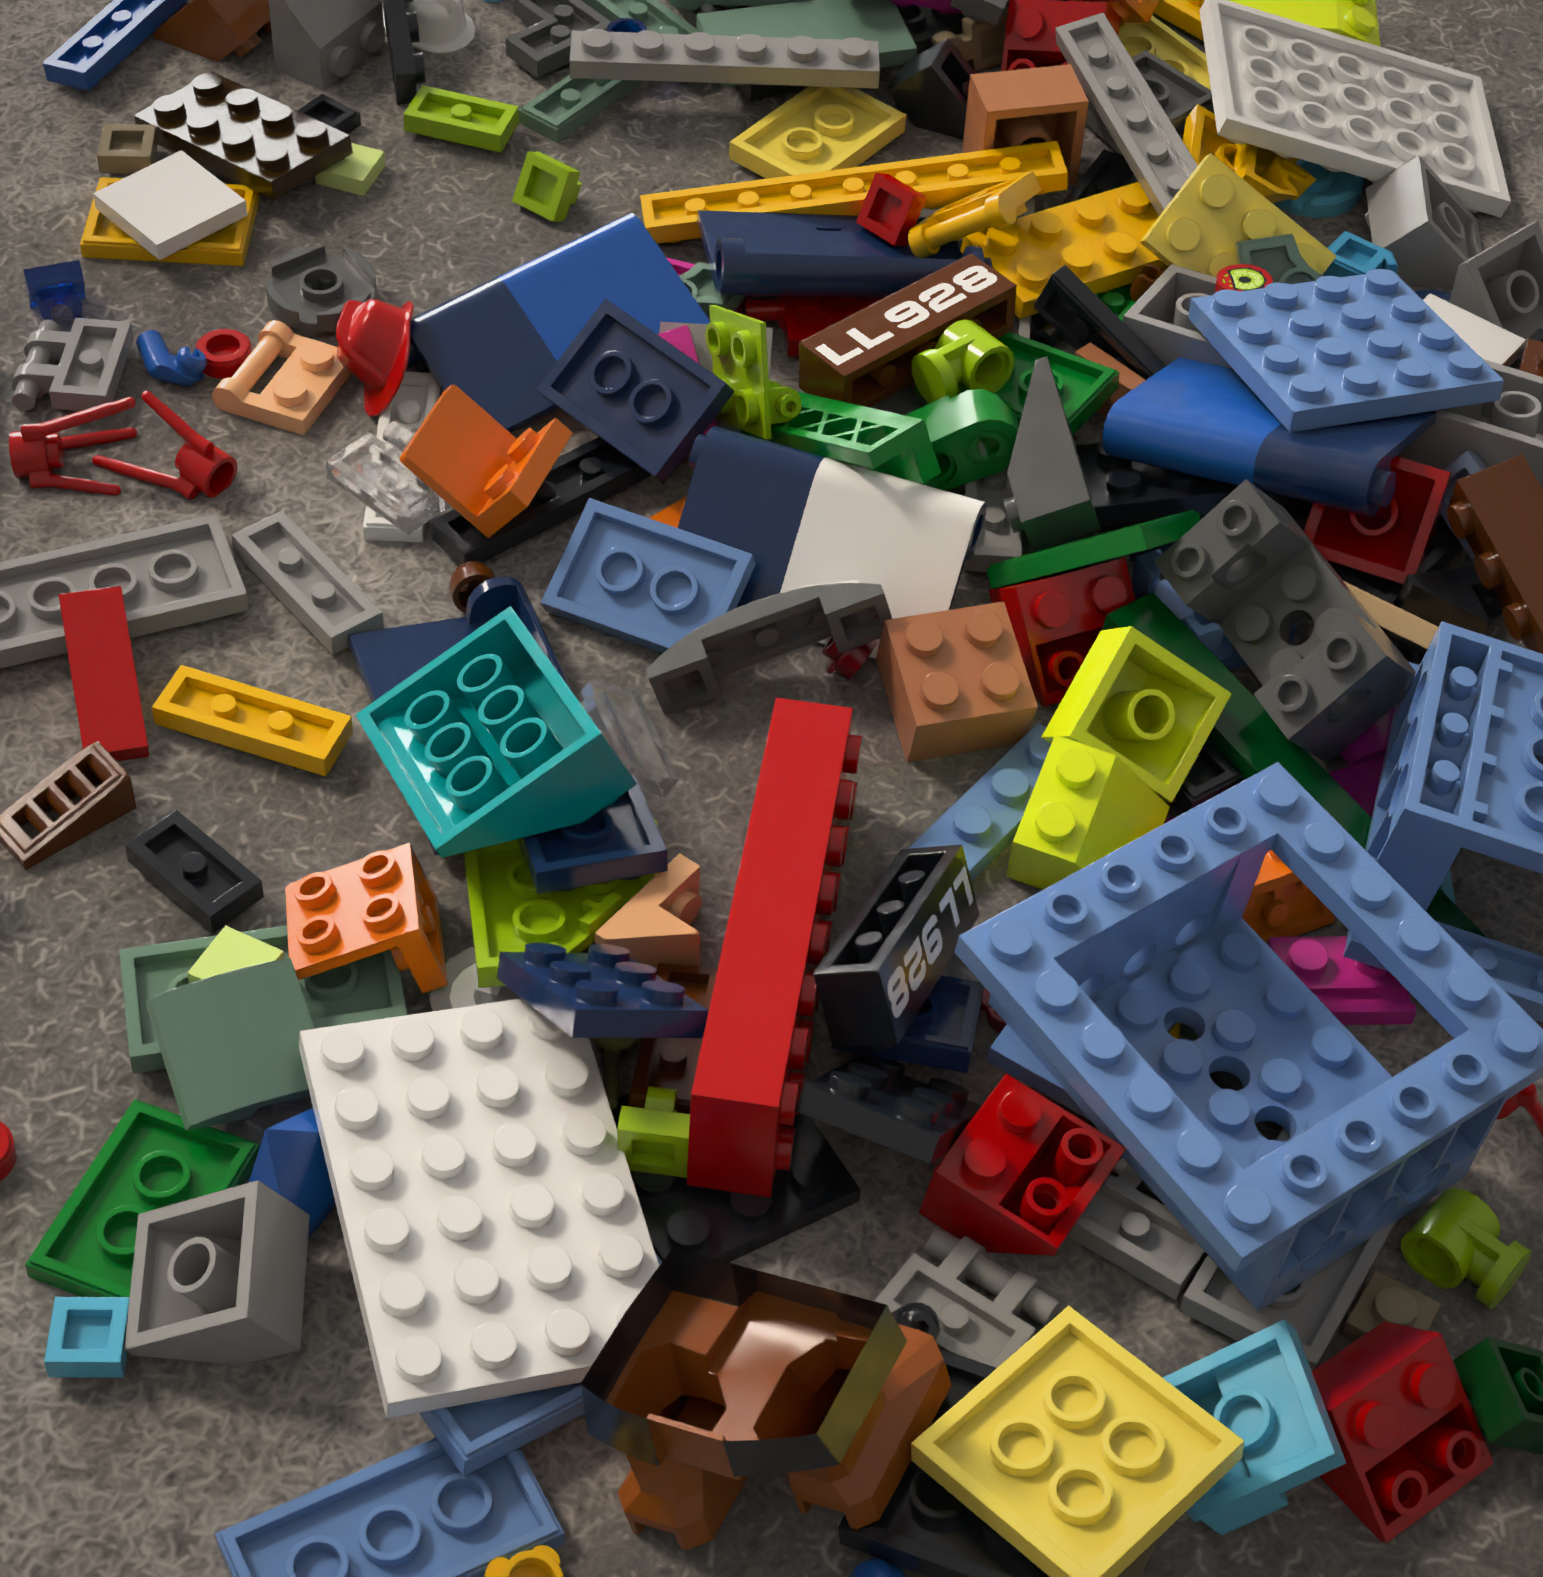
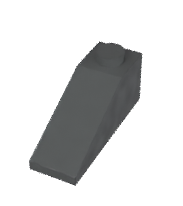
[1003,356,1101,551]

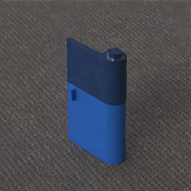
[406,213,710,433]
[1102,357,1436,517]

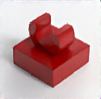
[856,173,927,247]

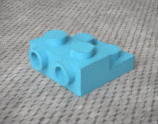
[1163,1319,1346,1536]

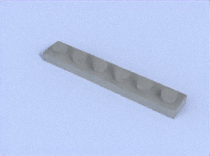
[1055,13,1198,216]
[570,29,880,88]

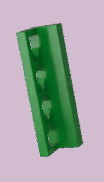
[739,392,941,484]

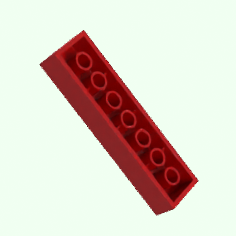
[686,698,862,1198]

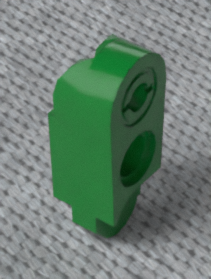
[906,389,1019,491]

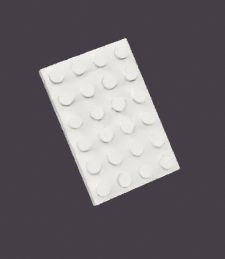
[1200,0,1511,218]
[299,998,659,1419]

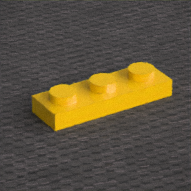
[152,665,353,777]

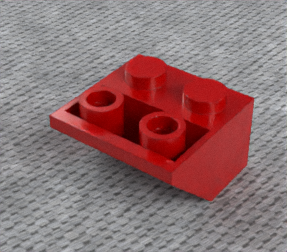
[1001,0,1121,71]
[989,557,1135,706]
[919,1074,1126,1256]
[1312,1321,1494,1543]

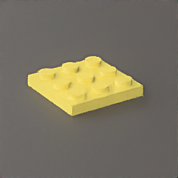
[911,1306,1244,1577]

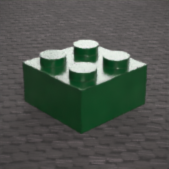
[1453,1337,1543,1454]

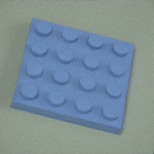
[1188,269,1504,433]

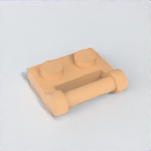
[212,320,351,436]

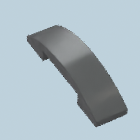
[646,583,893,715]

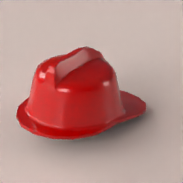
[336,299,414,417]

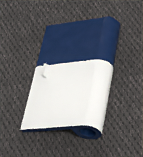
[678,426,987,659]

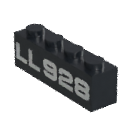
[813,845,979,1051]

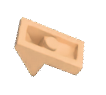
[595,853,702,969]

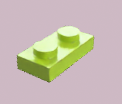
[403,85,519,153]

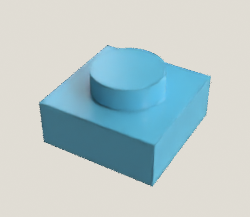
[44,1297,130,1378]

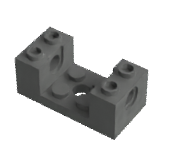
[1154,480,1416,763]

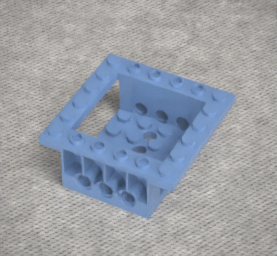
[1343,621,1543,1023]
[955,762,1543,1311]

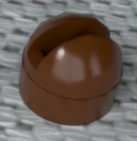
[449,561,496,613]

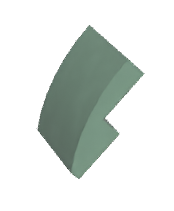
[146,958,314,1131]

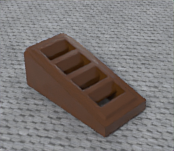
[0,741,136,870]

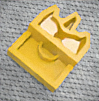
[1183,104,1317,203]

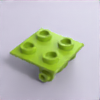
[705,305,802,440]

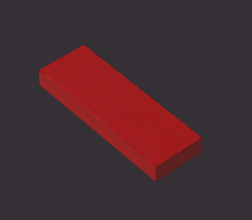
[58,586,149,761]

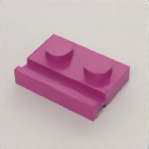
[1267,936,1416,1025]

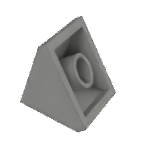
[1449,221,1543,340]

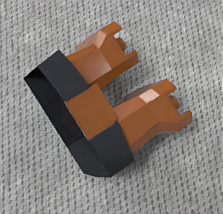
[580,1248,952,1550]

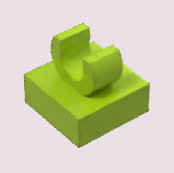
[512,151,582,222]
[617,1086,690,1178]

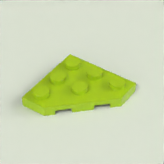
[463,820,658,988]

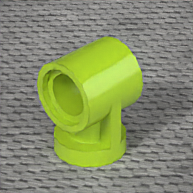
[911,319,1015,404]
[1401,1188,1532,1310]

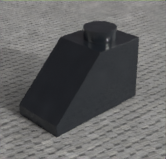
[887,38,976,140]

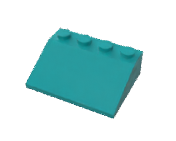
[355,606,637,858]

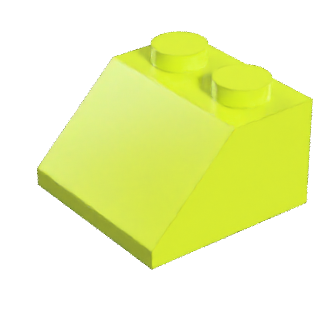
[1041,626,1232,803]
[1006,735,1170,890]

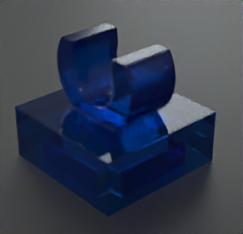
[23,260,85,321]

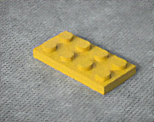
[960,182,1169,319]

